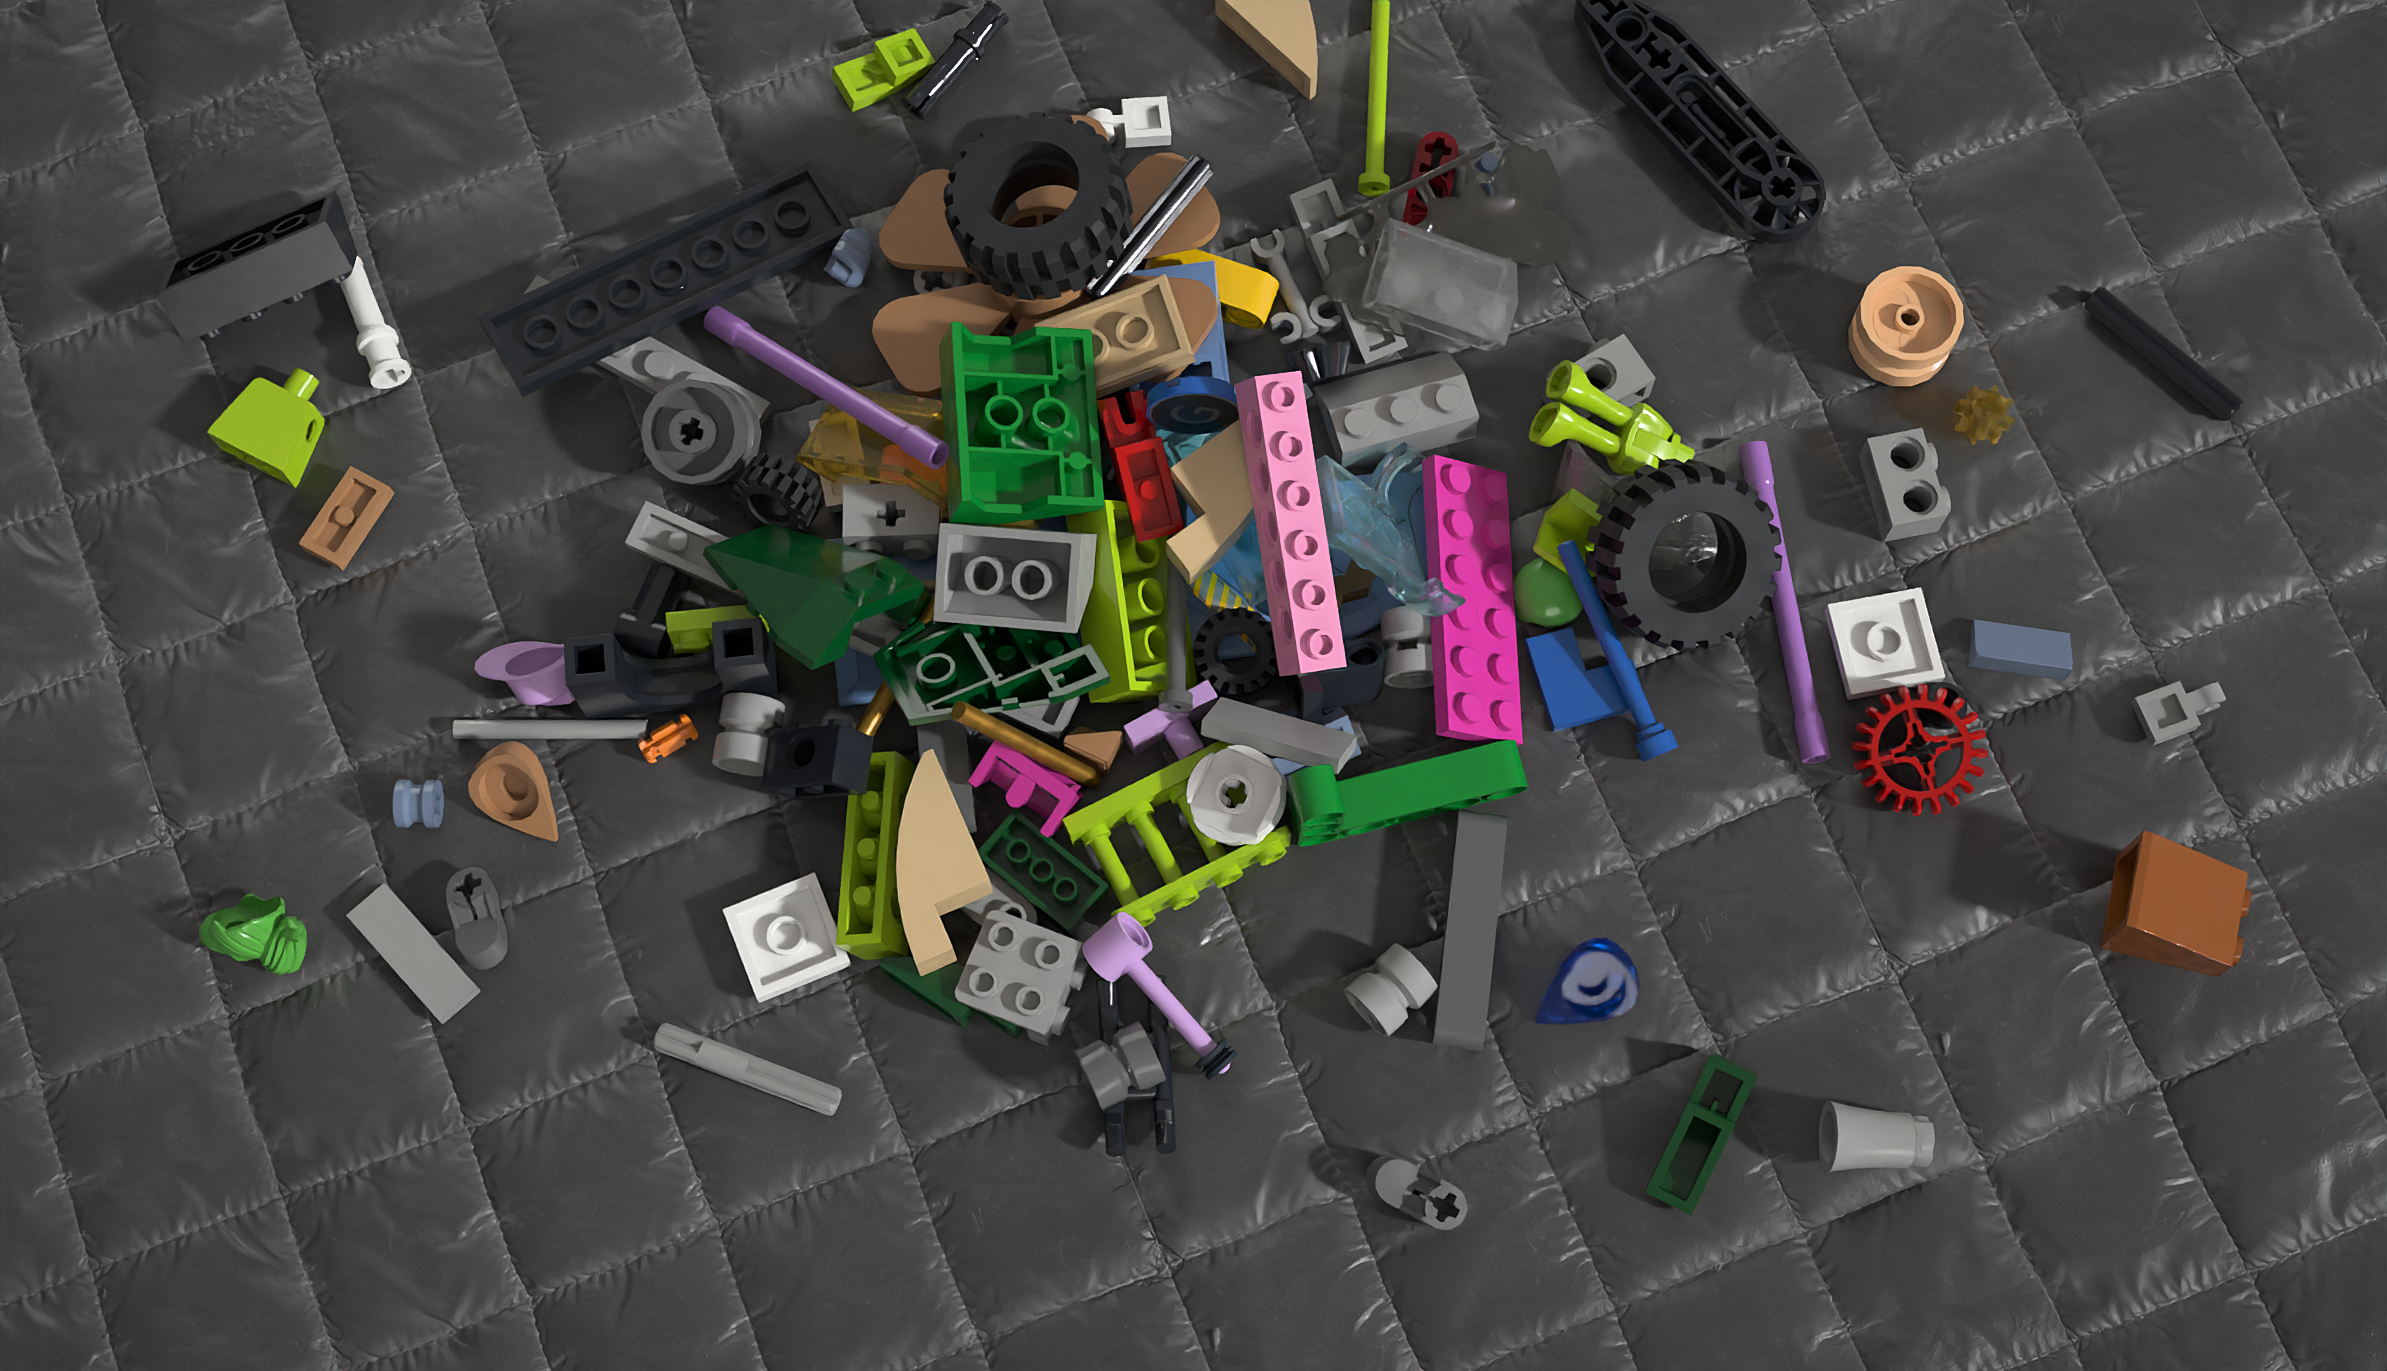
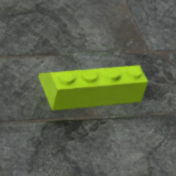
[1066,500,1198,703]

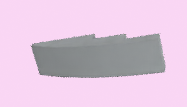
[1286,178,1408,365]

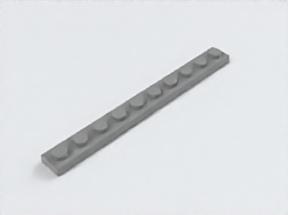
[625,501,1080,742]

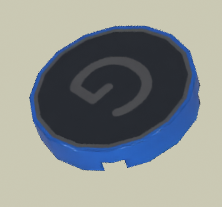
[1146,376,1240,435]

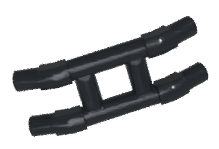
[1096,974,1176,1157]

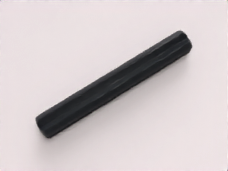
[1084,154,1214,301]
[2084,287,2243,421]

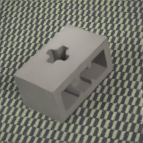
[842,482,942,560]

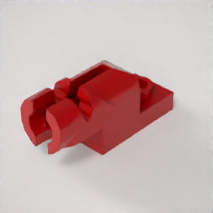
[1096,389,1184,543]

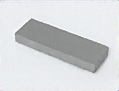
[1201,697,1357,774]
[346,883,481,1024]

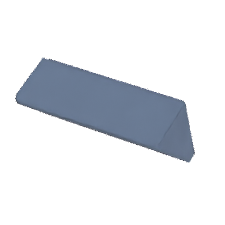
[1968,619,2073,680]

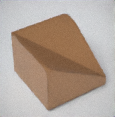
[1063,726,1124,776]

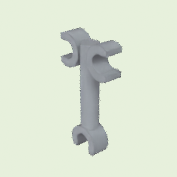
[1251,229,1341,351]

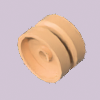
[1848,266,1964,386]

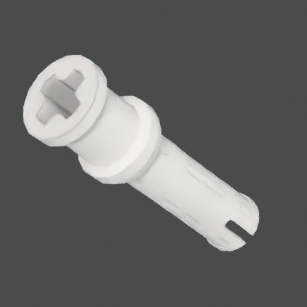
[339,256,411,389]

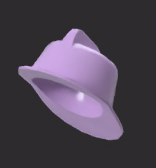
[475,641,575,706]

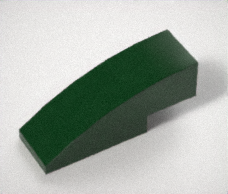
[879,957,1024,1040]
[1645,1050,1757,1215]

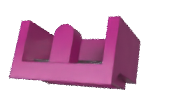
[968,740,1085,838]

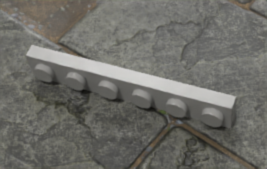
[524,275,773,428]

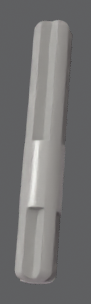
[653,1023,842,1116]

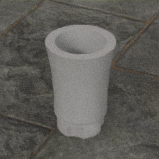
[1819,1101,1935,1172]

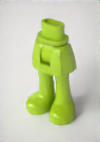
[1529,360,1694,477]

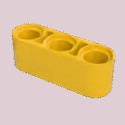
[1144,249,1280,330]

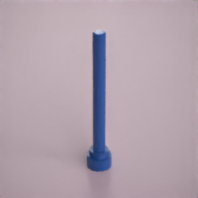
[1557,540,1679,762]

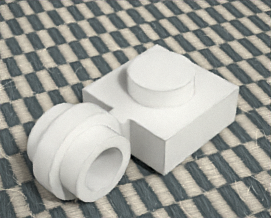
[1086,96,1171,148]

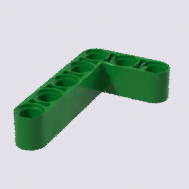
[1286,740,1529,847]

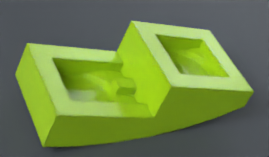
[831,28,935,112]

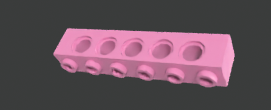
[1235,371,1347,676]

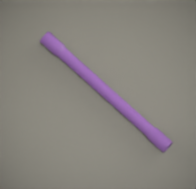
[704,306,950,469]
[1739,441,1831,764]

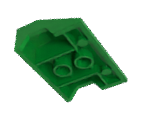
[939,321,1105,525]

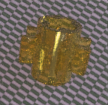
[1954,385,2015,445]

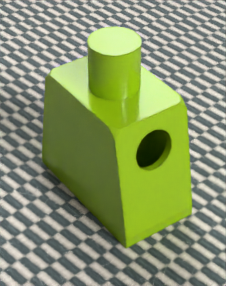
[207,367,325,488]

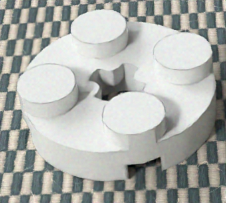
[1186,745,1288,846]

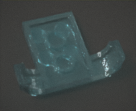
[1315,442,1466,617]

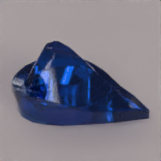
[1535,938,1640,1024]

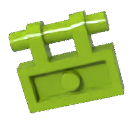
[666,605,770,655]

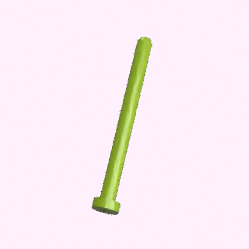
[1358,0,1390,197]

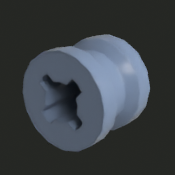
[393,779,444,828]

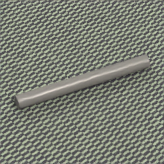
[453,720,649,739]

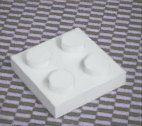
[1824,587,1945,700]
[722,872,852,1003]

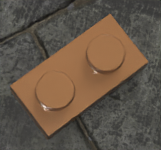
[298,466,395,571]

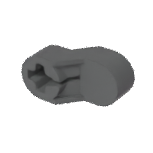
[446,867,508,970]
[1365,1155,1467,1230]

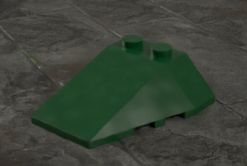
[703,524,932,670]
[873,619,1111,726]

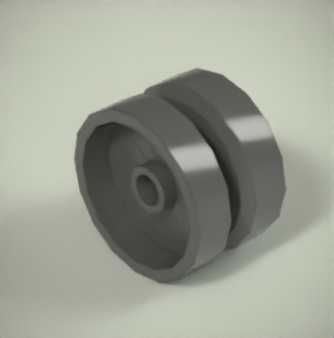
[641,379,762,486]

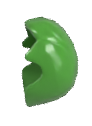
[1513,557,1584,629]

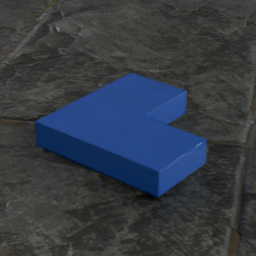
[1525,627,1642,732]

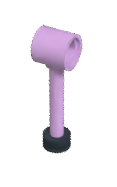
[1082,912,1238,1080]

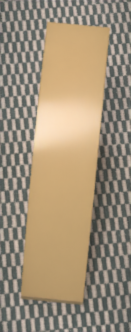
[1215,0,1318,100]
[1166,419,1255,585]
[896,749,993,976]

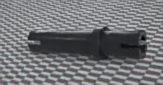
[901,1,1009,120]

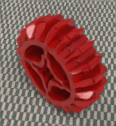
[1852,684,1988,816]

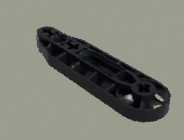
[1573,0,1826,244]

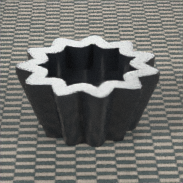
[1285,341,1351,384]

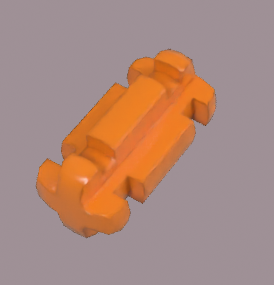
[638,714,698,763]

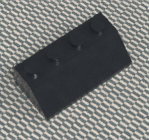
[156,191,358,343]

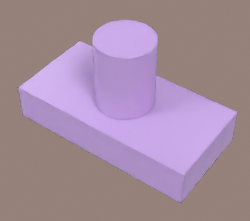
[1123,680,1218,760]

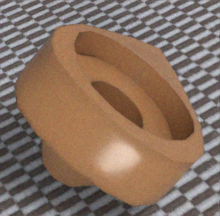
[468,741,559,842]

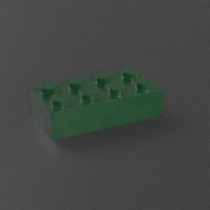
[978,809,1109,938]

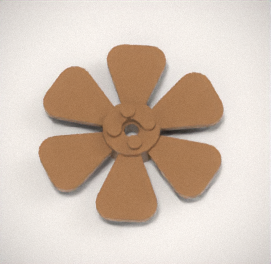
[872,115,1220,411]

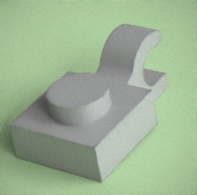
[2131,681,2226,746]

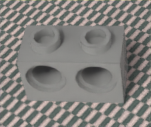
[1858,428,1951,542]

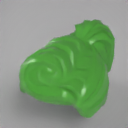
[199,893,307,975]

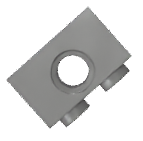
[1541,334,1655,441]

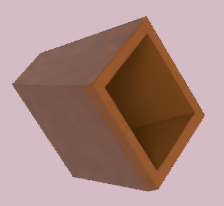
[2100,831,2251,977]

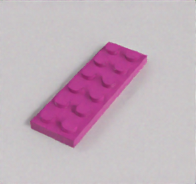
[1422,454,1523,746]

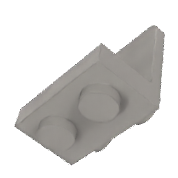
[955,910,1090,1046]

